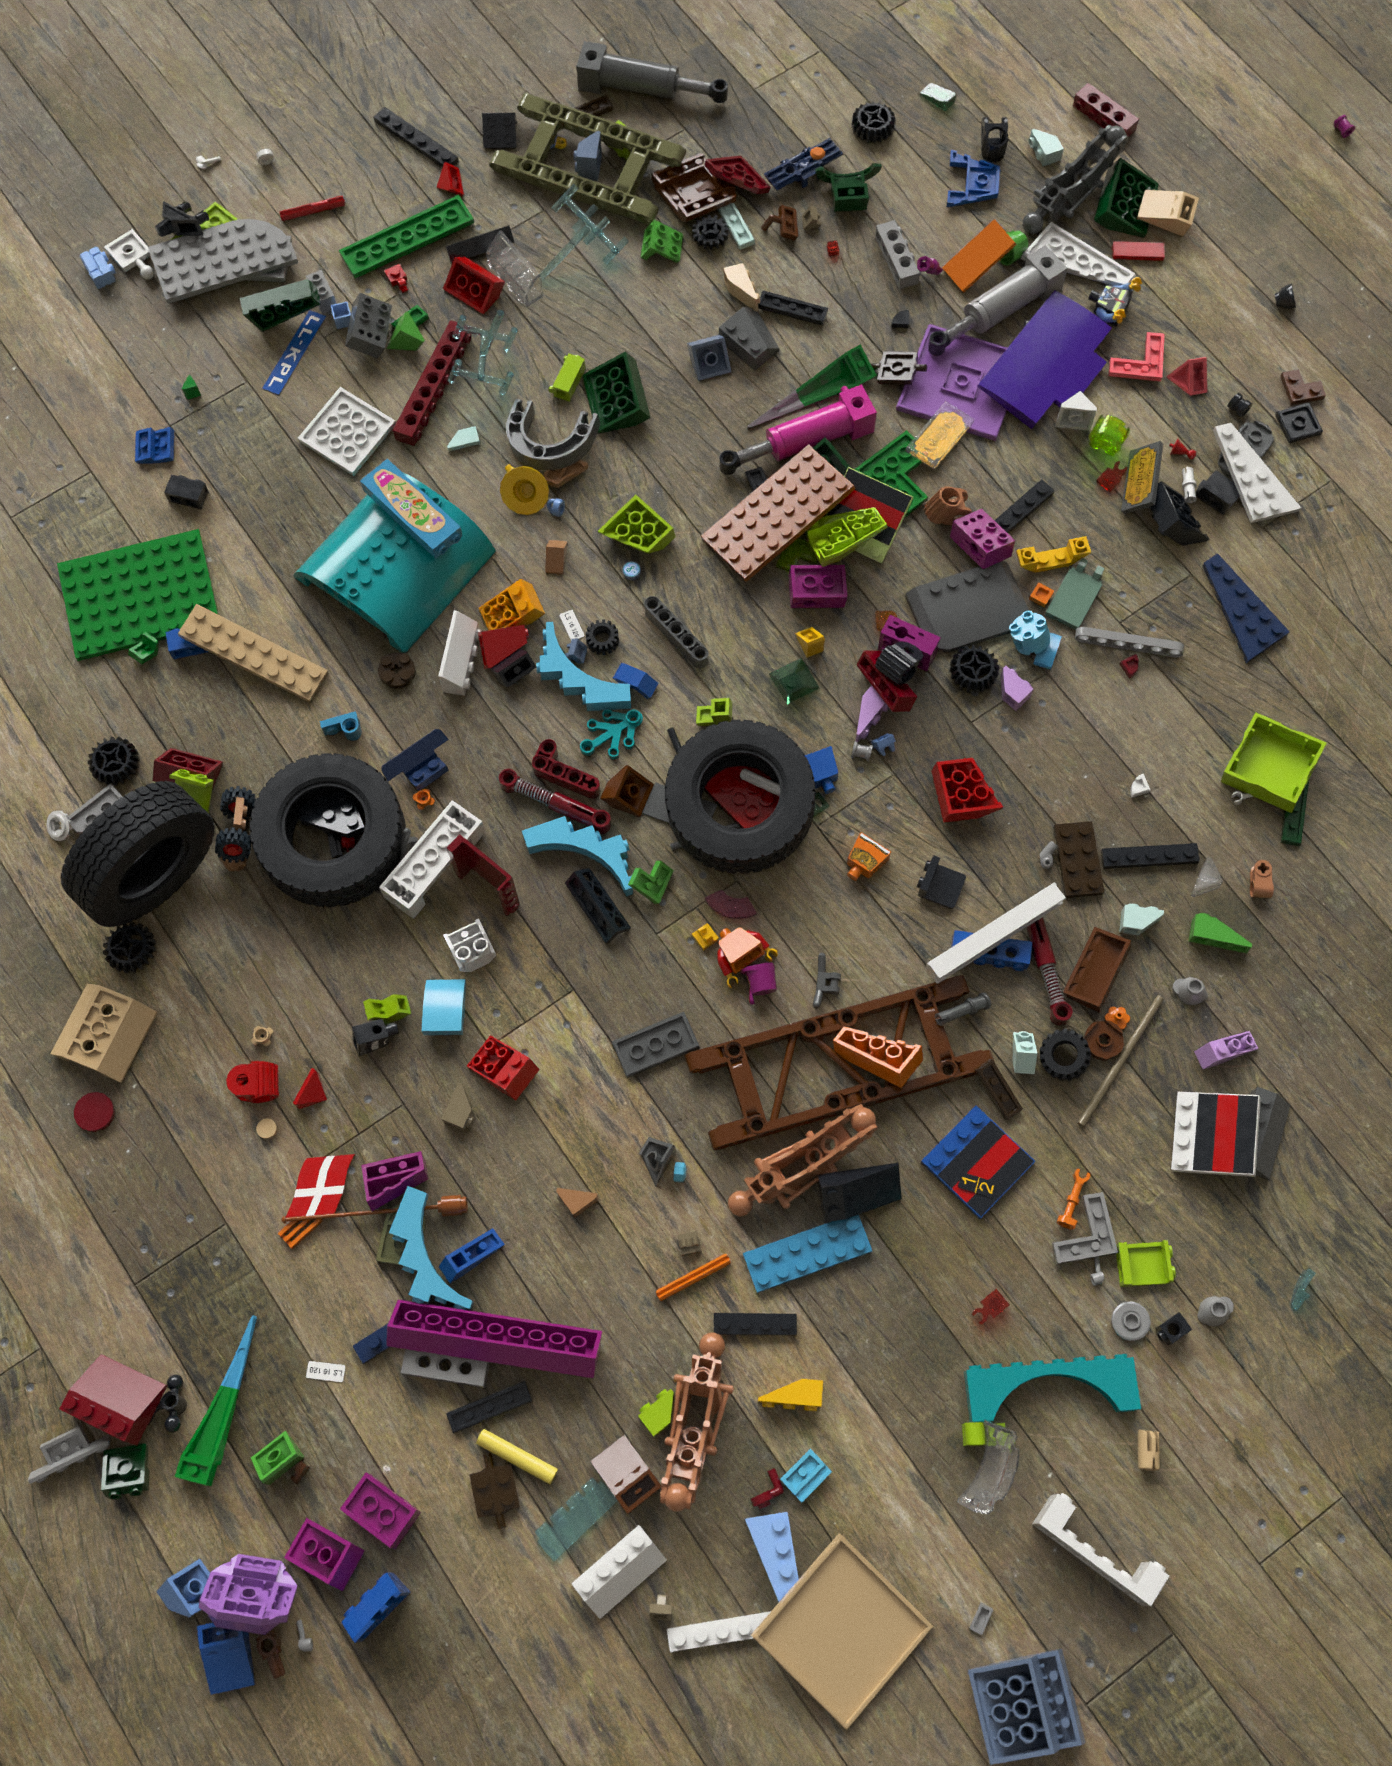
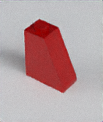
[478,625,529,669]

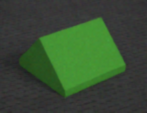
[251,1431,305,1485]

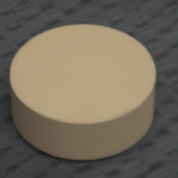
[256,1118,278,1139]

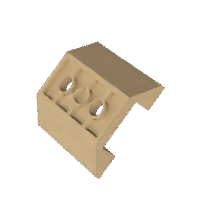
[51,984,158,1083]

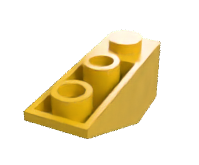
[758,1379,823,1412]

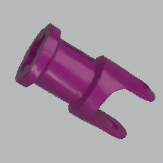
[917,256,943,275]

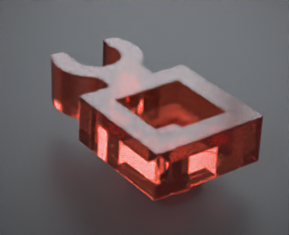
[1096,461,1128,492]
[971,1289,1010,1325]

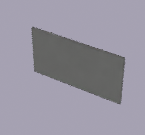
[642,782,718,823]

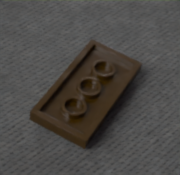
[1053,821,1104,898]

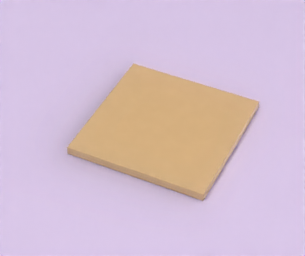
[751,1533,934,1731]

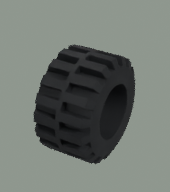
[1040,1029,1091,1081]

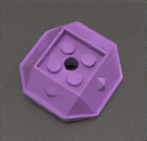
[199,1554,297,1635]

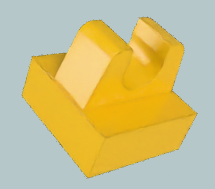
[692,923,719,951]

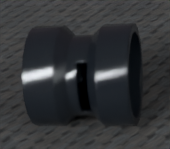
[1227,393,1253,418]

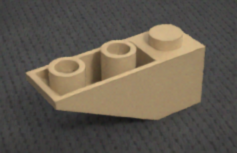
[723,263,760,312]

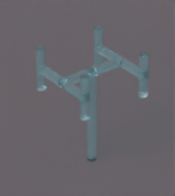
[538,184,629,280]
[448,310,518,395]

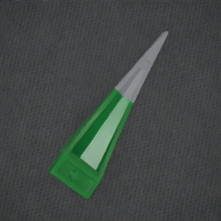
[747,344,877,428]

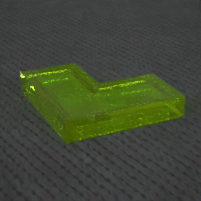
[776,538,818,572]

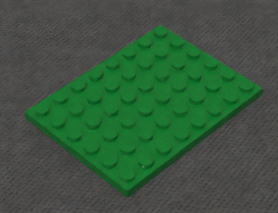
[57,529,219,661]

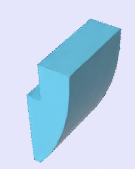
[422,979,466,1035]

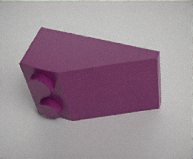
[284,1518,365,1591]

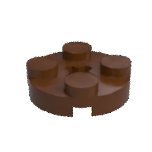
[1084,1021,1124,1061]

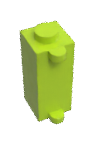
[548,354,586,402]

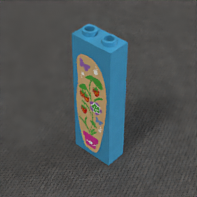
[360,459,463,559]

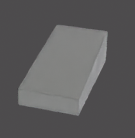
[969,1602,993,1635]

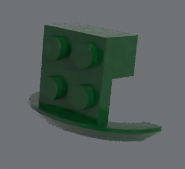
[815,163,882,212]

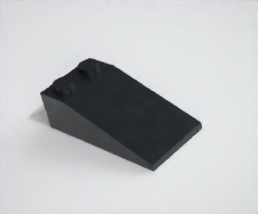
[818,1163,902,1222]

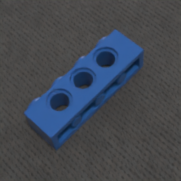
[951,930,1032,971]

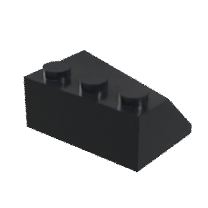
[1149,481,1209,546]

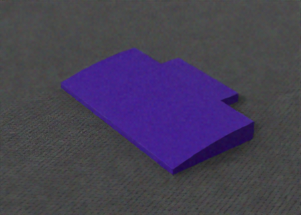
[977,290,1112,429]

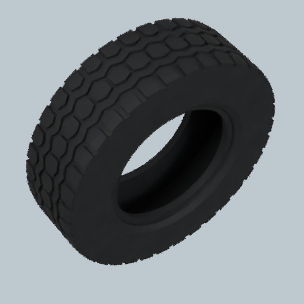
[665,720,815,874]
[250,753,406,907]
[61,781,215,927]

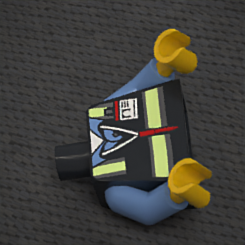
[1088,277,1142,327]

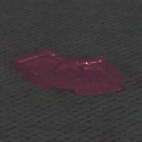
[705,889,757,919]

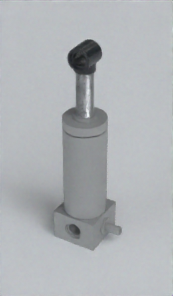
[928,245,1068,356]

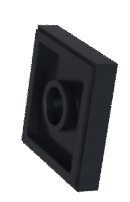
[1275,403,1323,443]

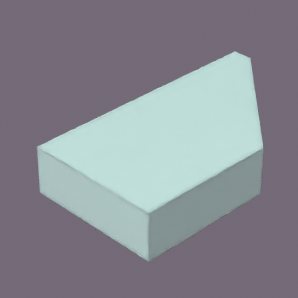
[447,426,480,451]

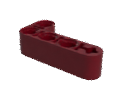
[532,739,601,799]

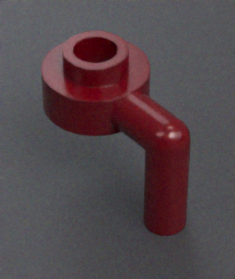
[750,1468,784,1510]

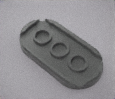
[1218,421,1274,478]

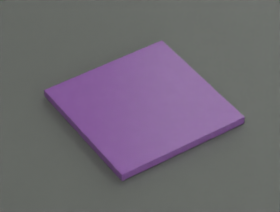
[896,324,1007,441]

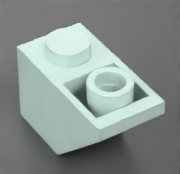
[1028,129,1064,166]
[1119,904,1164,935]
[1013,1031,1037,1074]

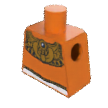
[847,832,891,881]

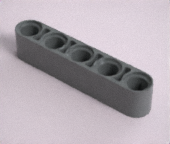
[644,596,708,669]

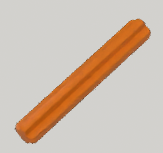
[656,1254,731,1301]

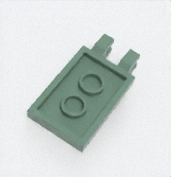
[1045,558,1105,630]

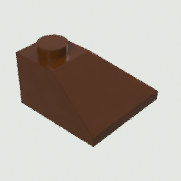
[600,765,654,817]

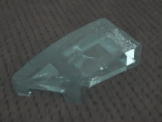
[1291,1268,1316,1311]

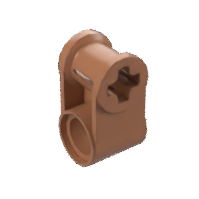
[1250,860,1274,898]

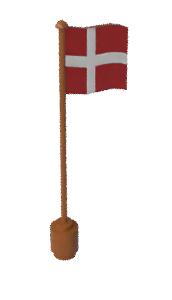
[282,1154,468,1224]

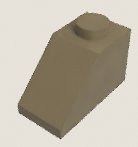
[441,1083,475,1132]

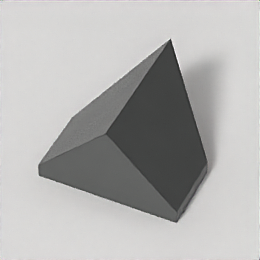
[639,1137,676,1187]

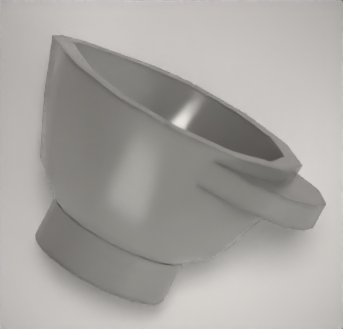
[1172,977,1208,1005]
[1197,1296,1234,1327]

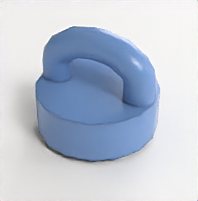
[547,498,565,517]

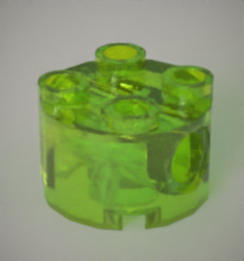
[1089,415,1130,456]

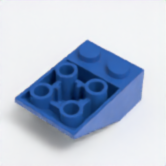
[197,1623,255,1695]

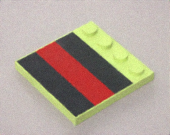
[826,467,914,564]

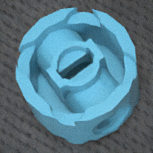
[1009,611,1051,655]

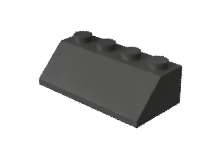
[1250,1087,1291,1180]

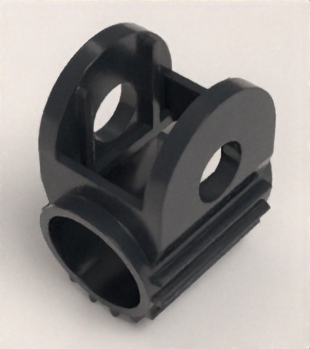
[981,117,1009,163]
[875,641,923,685]

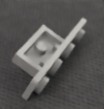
[28,1425,112,1484]

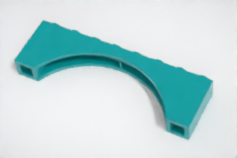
[964,1354,1141,1423]

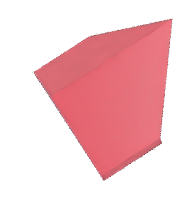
[1167,357,1207,395]

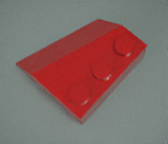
[931,758,1003,823]

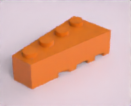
[833,1027,923,1088]

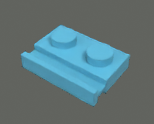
[780,1448,832,1503]

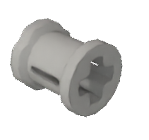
[851,741,873,762]

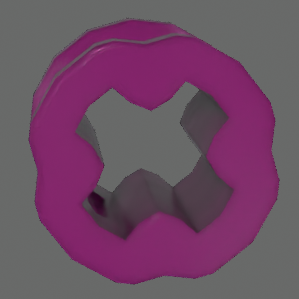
[1333,115,1355,138]

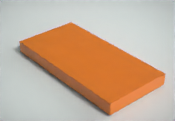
[942,219,1017,293]

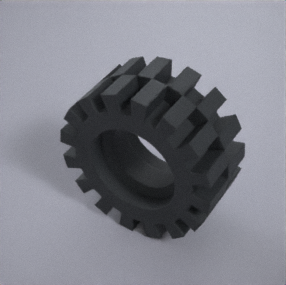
[586,619,619,655]

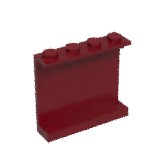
[446,834,520,916]

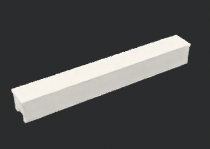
[925,882,1066,984]

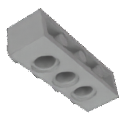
[875,220,921,289]
[401,1349,490,1388]

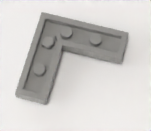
[1052,1192,1118,1264]

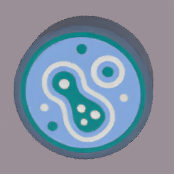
[622,561,641,580]

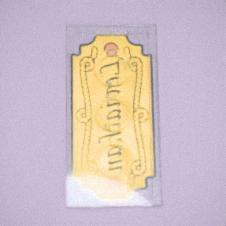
[906,401,975,469]

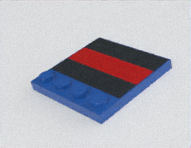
[921,1106,1035,1219]

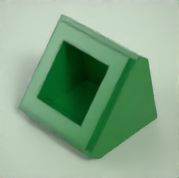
[181,375,201,400]

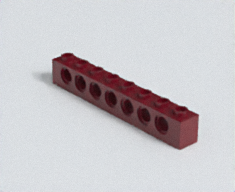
[393,320,472,446]

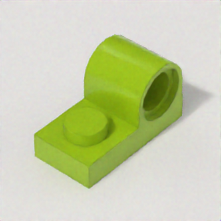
[962,1422,1007,1446]

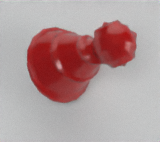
[1169,439,1196,459]

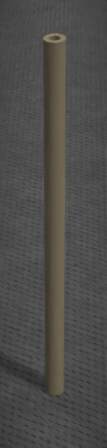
[1077,995,1164,1127]

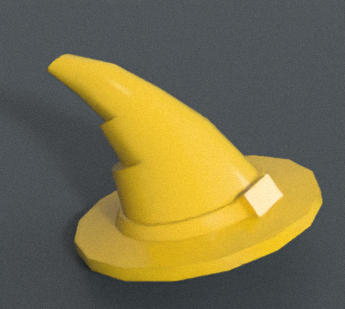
[500,464,549,515]

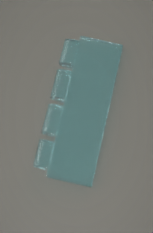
[535,1477,618,1561]

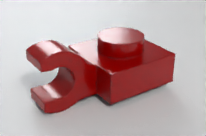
[384,264,408,293]

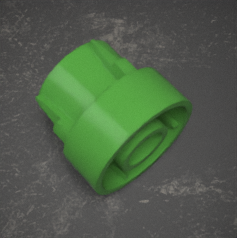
[999,230,1029,265]

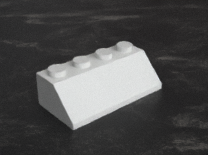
[438,610,482,696]
[572,1525,667,1619]

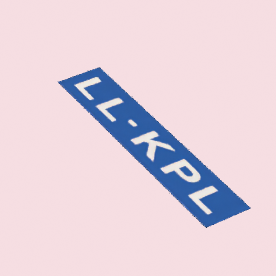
[262,310,326,395]

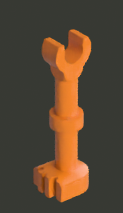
[1057,1169,1090,1230]

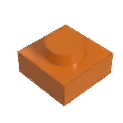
[1029,582,1054,608]

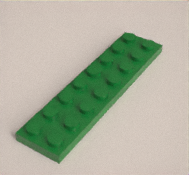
[339,195,475,279]

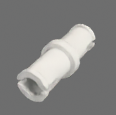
[1182,467,1197,503]

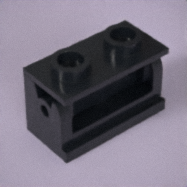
[164,474,209,510]

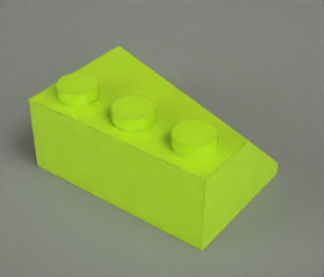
[598,495,676,554]

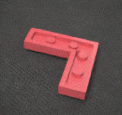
[1109,332,1164,382]

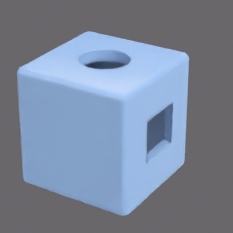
[331,302,351,329]

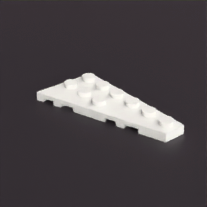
[1213,423,1301,523]

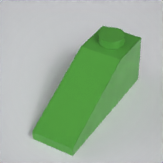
[1189,913,1252,953]

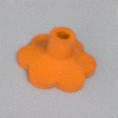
[1105,1007,1130,1030]

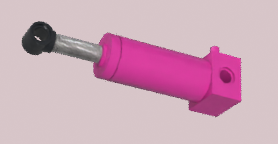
[719,384,877,475]

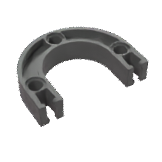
[506,399,600,470]

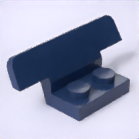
[381,729,449,791]

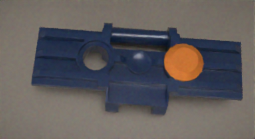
[764,138,843,191]

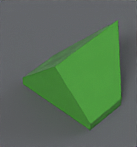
[386,311,425,351]

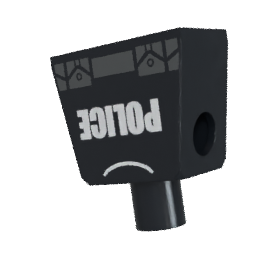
[352,1019,399,1057]

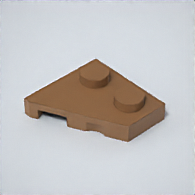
[543,460,588,488]

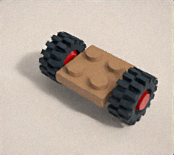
[215,786,256,863]

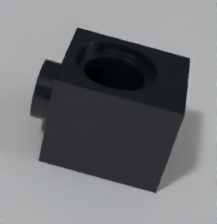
[1155,1312,1192,1346]

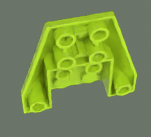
[805,507,887,567]

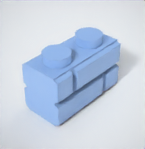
[80,247,116,289]

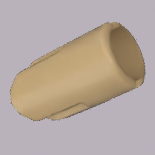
[1138,1429,1160,1471]

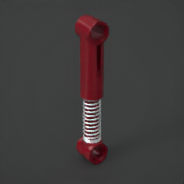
[499,769,611,834]
[1026,917,1073,1026]

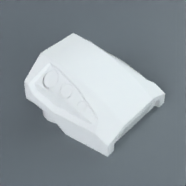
[443,918,496,972]

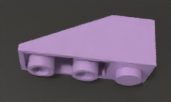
[855,685,889,742]
[1194,1031,1258,1069]

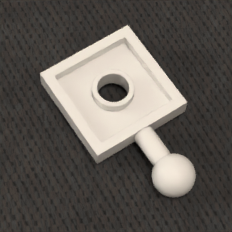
[104,229,154,279]

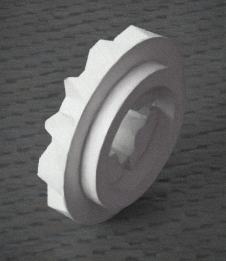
[46,811,73,841]

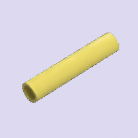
[476,1429,558,1485]

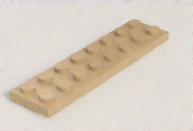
[178,604,328,703]

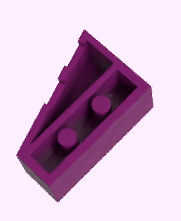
[361,1151,429,1211]

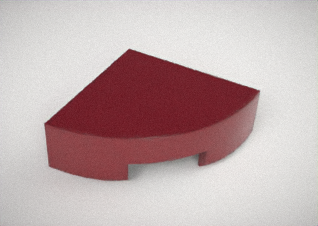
[1119,654,1139,679]

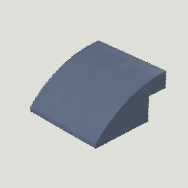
[968,1648,1085,1765]

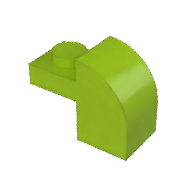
[696,698,733,726]
[363,994,411,1024]

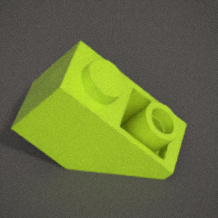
[638,1389,674,1437]

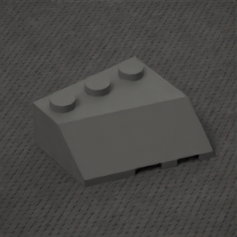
[719,307,779,371]

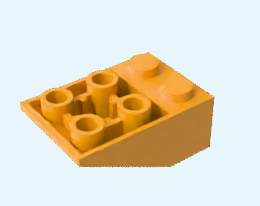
[479,579,545,630]

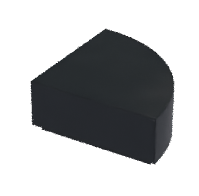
[891,310,909,328]

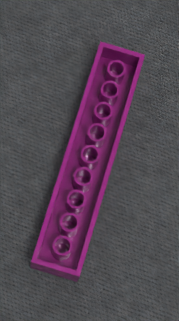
[387,1300,602,1378]

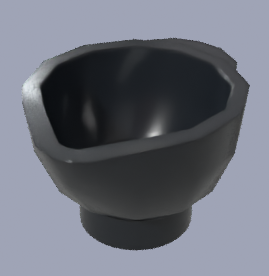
[1275,283,1296,309]

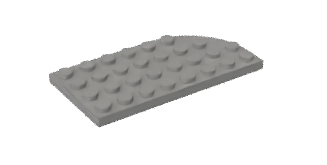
[148,219,298,304]

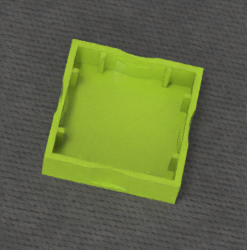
[1221,712,1327,813]

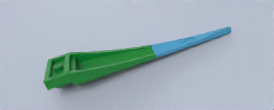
[175,1315,257,1486]

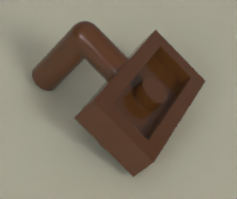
[761,205,798,240]

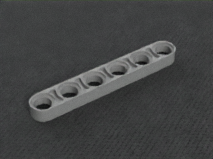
[1075,627,1184,657]

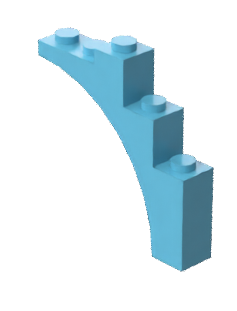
[536,622,631,711]
[522,816,633,896]
[389,1186,474,1310]

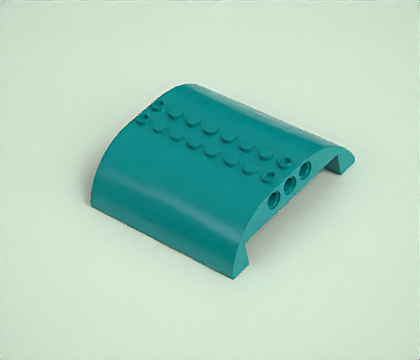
[293,472,496,653]

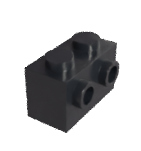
[490,648,536,688]

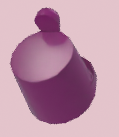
[741,963,777,1005]

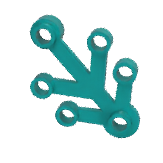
[580,709,643,760]

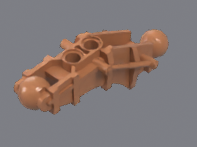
[728,1104,878,1217]
[660,1333,734,1512]

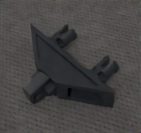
[155,201,209,237]

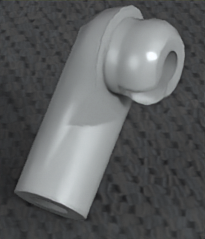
[1040,841,1058,869]

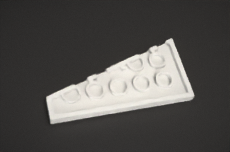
[1021,222,1135,286]

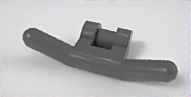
[400,828,418,860]
[813,953,841,1009]

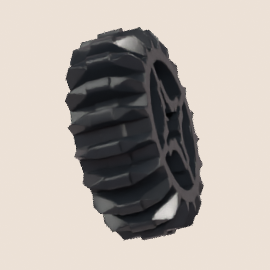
[851,101,896,144]
[949,644,1000,693]
[87,736,140,786]
[102,922,156,974]

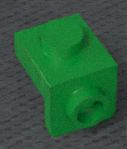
[128,632,159,664]

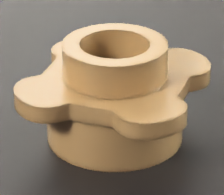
[251,1026,273,1047]

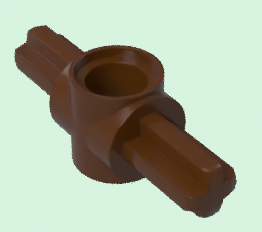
[256,1630,286,1679]

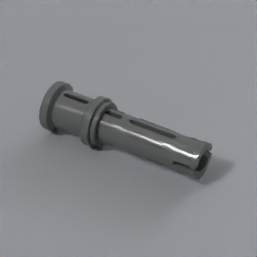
[935,992,991,1026]

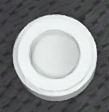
[256,149,274,165]

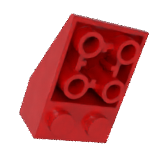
[467,1035,540,1101]

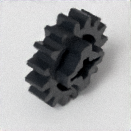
[692,215,728,250]

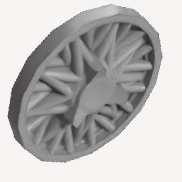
[1111,1301,1151,1341]

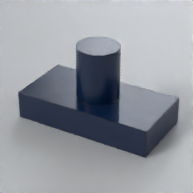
[353,1323,390,1364]

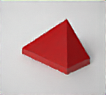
[437,162,464,197]
[293,1068,327,1109]

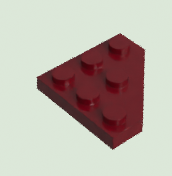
[704,155,771,194]

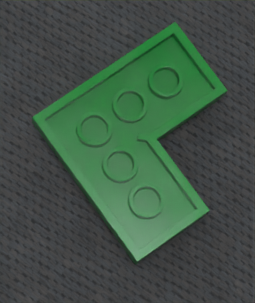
[854,430,928,518]

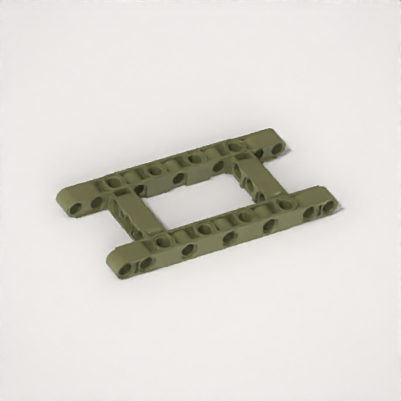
[489,93,687,225]

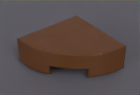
[291,1461,310,1485]

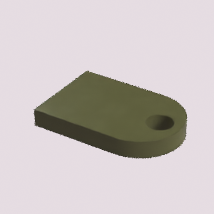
[376,1204,426,1266]

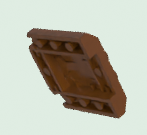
[651,153,737,222]

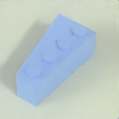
[744,1512,799,1603]

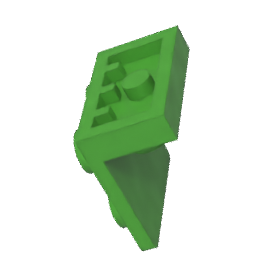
[640,220,683,263]

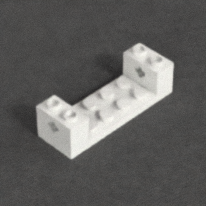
[379,800,485,919]
[1032,1493,1169,1606]

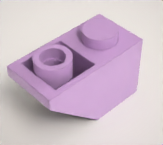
[1001,666,1033,711]

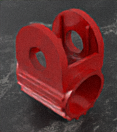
[226,1061,279,1103]

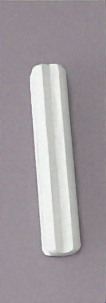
[740,769,780,797]

